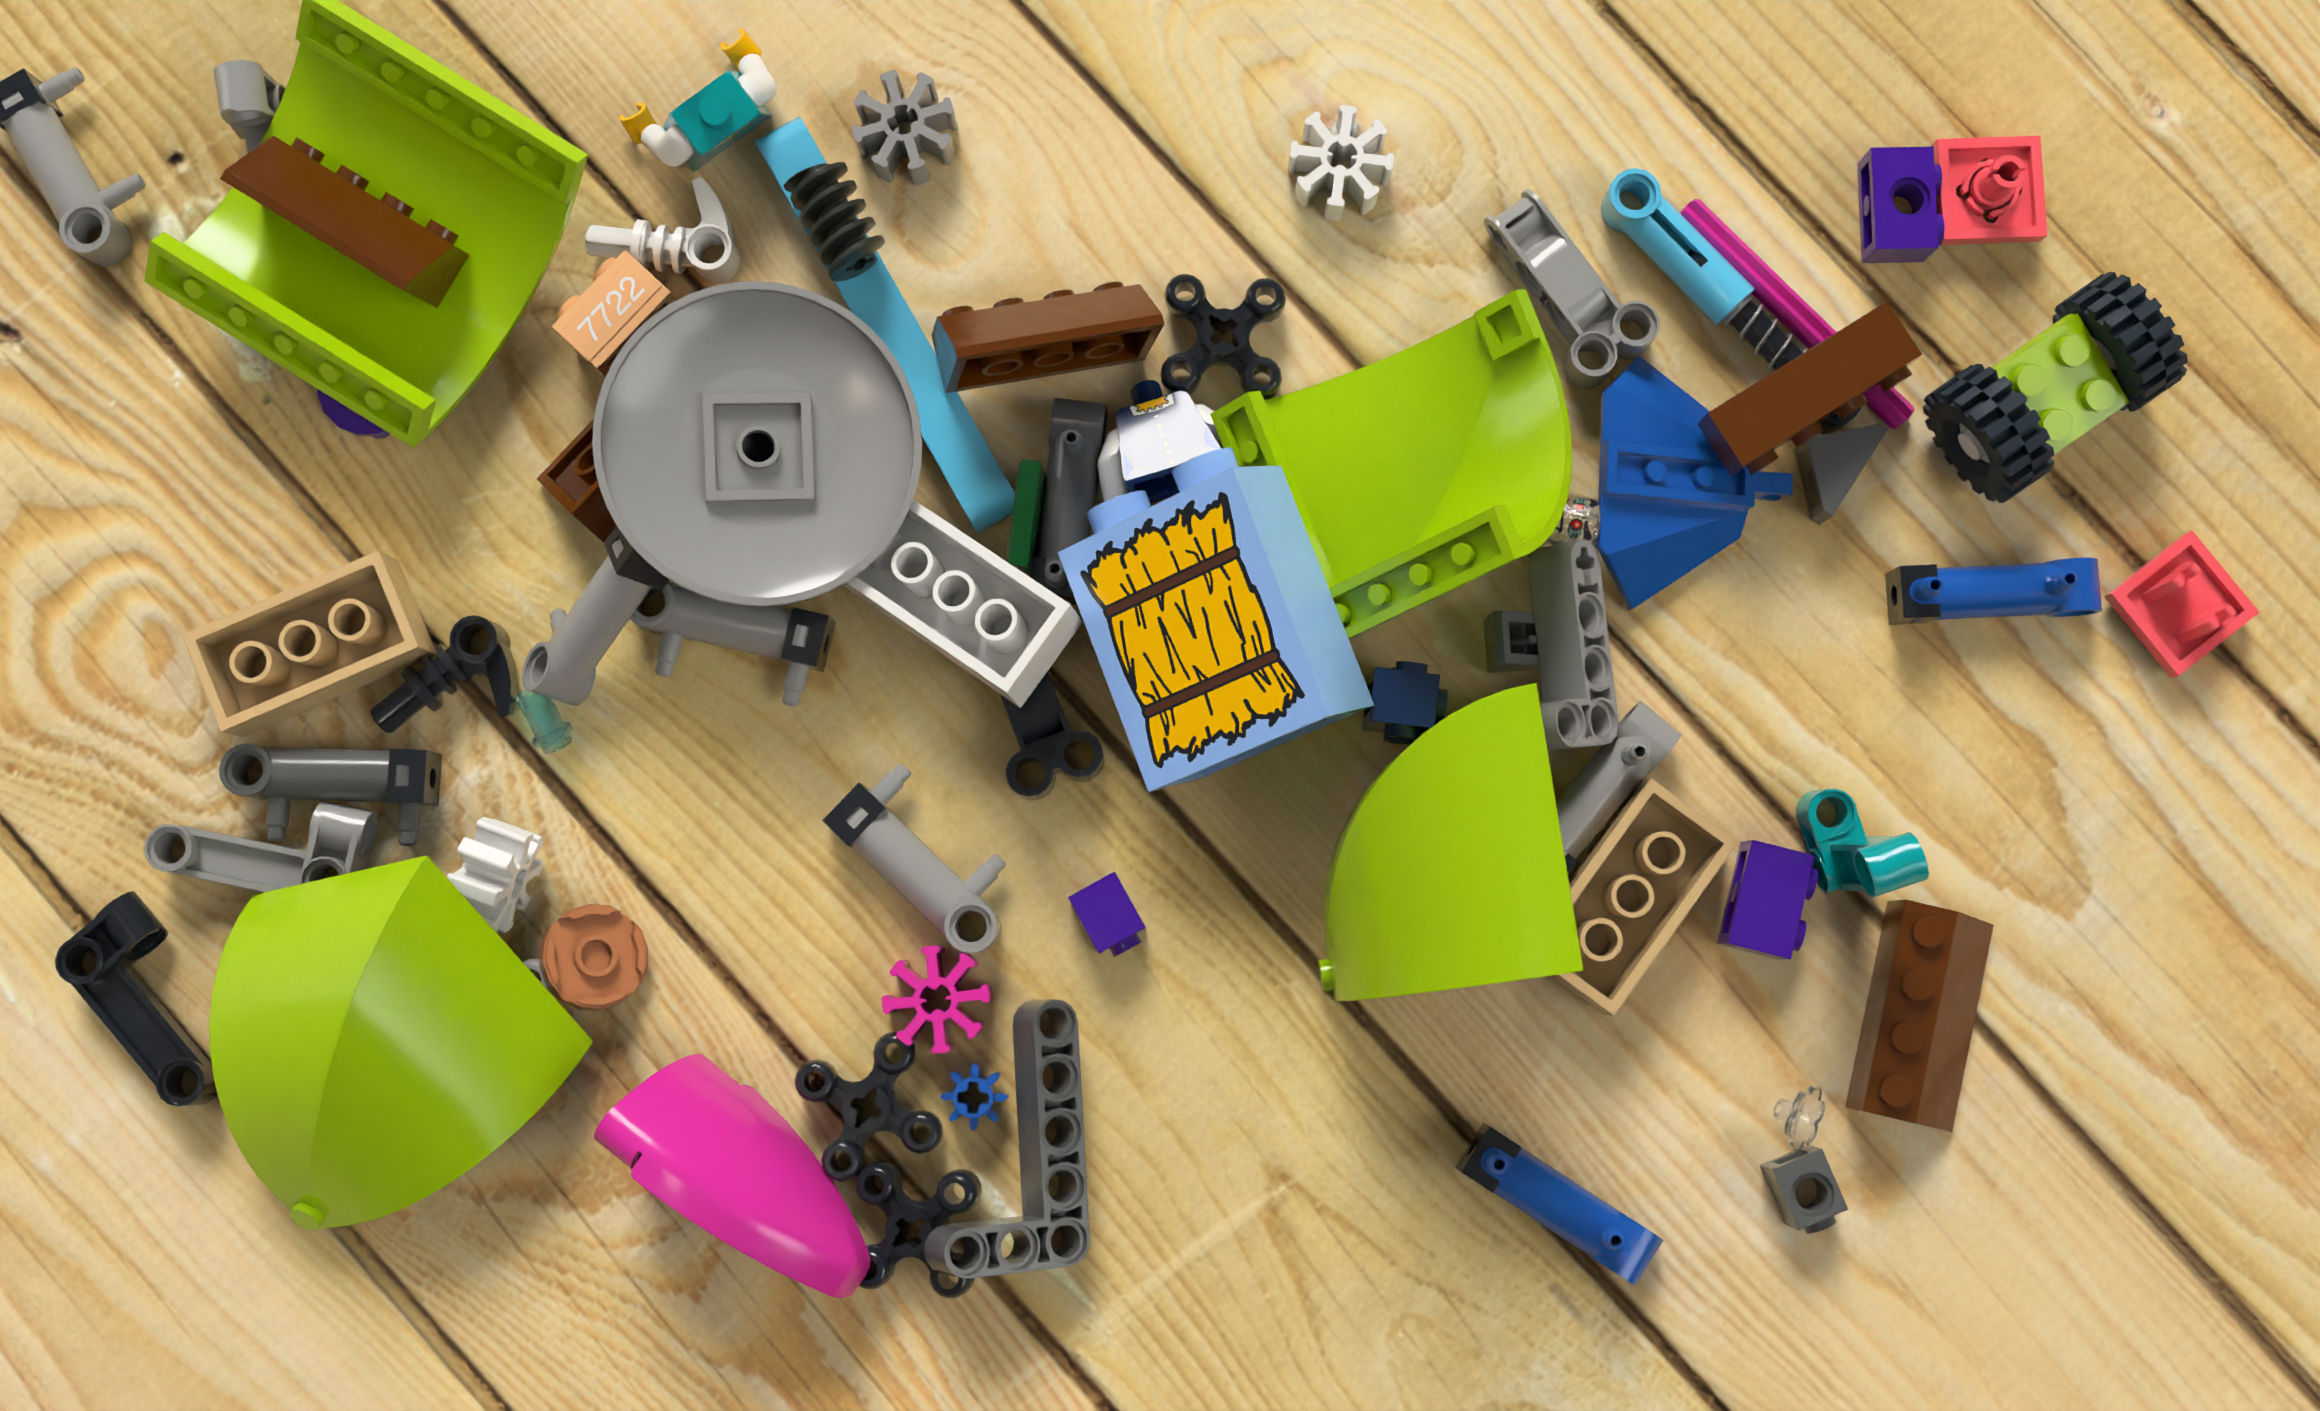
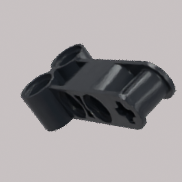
[1000,671,1105,801]

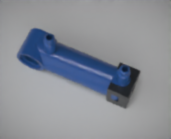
[1885,557,2102,625]
[1455,1123,1664,1286]

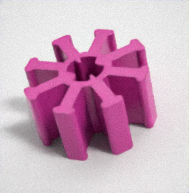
[882,945,993,1054]

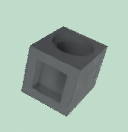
[1760,1145,1848,1234]

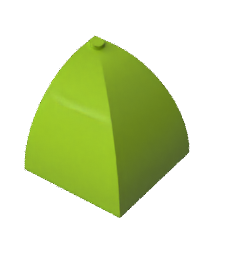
[1210,289,1572,639]
[1318,683,1584,1001]
[209,855,593,1230]

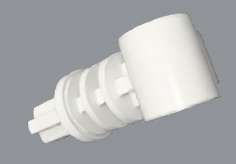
[585,177,741,284]

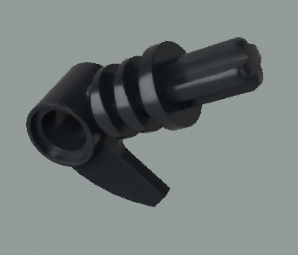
[370,615,518,733]

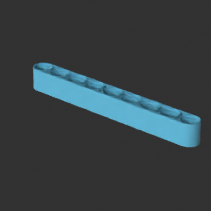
[755,116,1015,533]

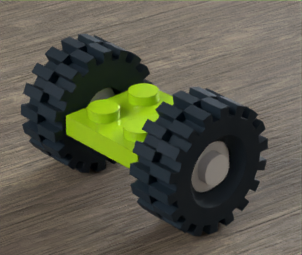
[1923,272,2188,503]

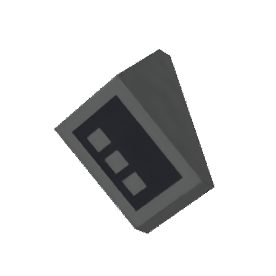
[1794,424,1888,525]
[1484,610,1540,673]

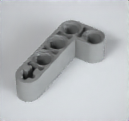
[1529,539,1618,751]

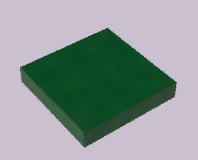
[1007,459,1046,578]

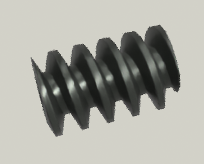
[783,162,885,282]

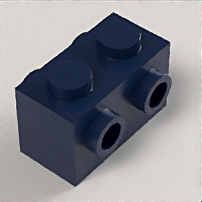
[1362,661,1448,745]

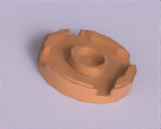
[539,904,648,1011]

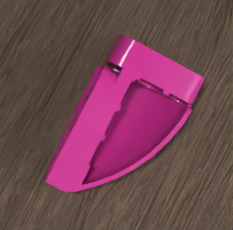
[594,1054,870,1299]

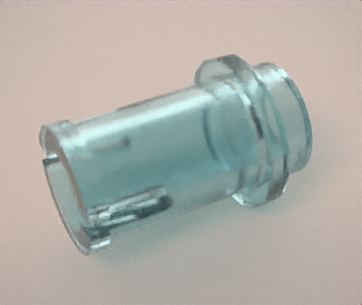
[515,690,573,754]

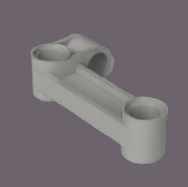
[214,60,285,154]
[144,801,379,892]

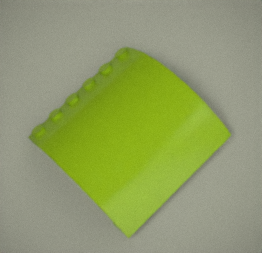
[144,0,589,448]

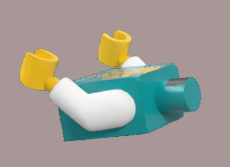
[618,28,776,172]

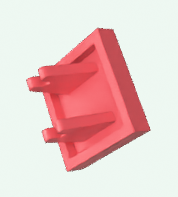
[2104,530,2260,678]

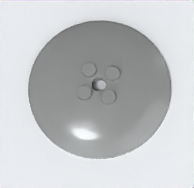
[592,281,922,607]

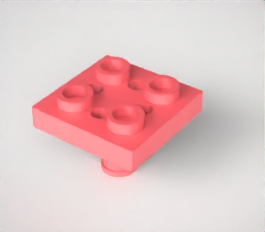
[1931,135,2048,245]

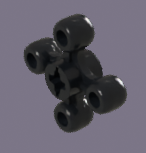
[1160,274,1286,400]
[794,1031,944,1182]
[856,1161,982,1298]

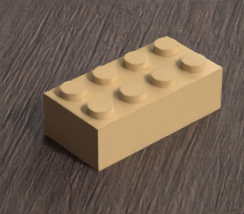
[182,550,437,737]
[1551,778,1739,1016]

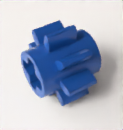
[941,1062,1009,1131]

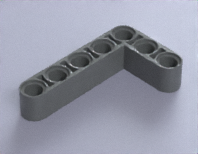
[924,999,1090,1279]

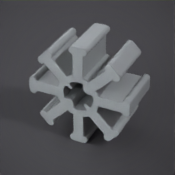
[851,70,958,185]

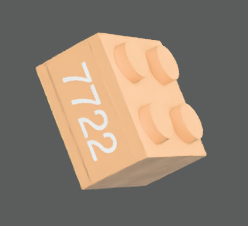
[551,250,677,378]

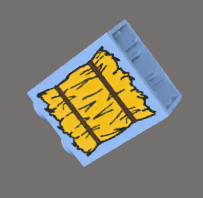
[1058,447,1374,792]

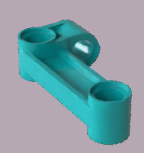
[1796,789,1929,898]

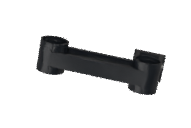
[55,891,218,1106]

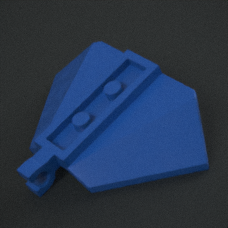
[1597,356,1793,611]

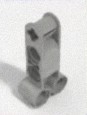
[1484,189,1659,389]

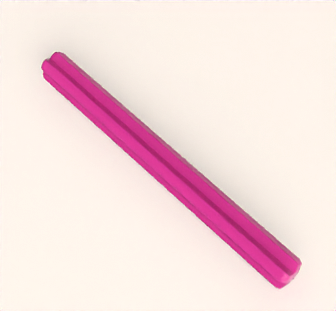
[1680,199,1915,429]

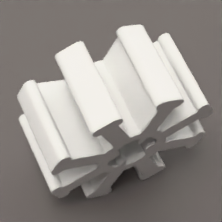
[1288,105,1394,221]
[447,817,544,933]

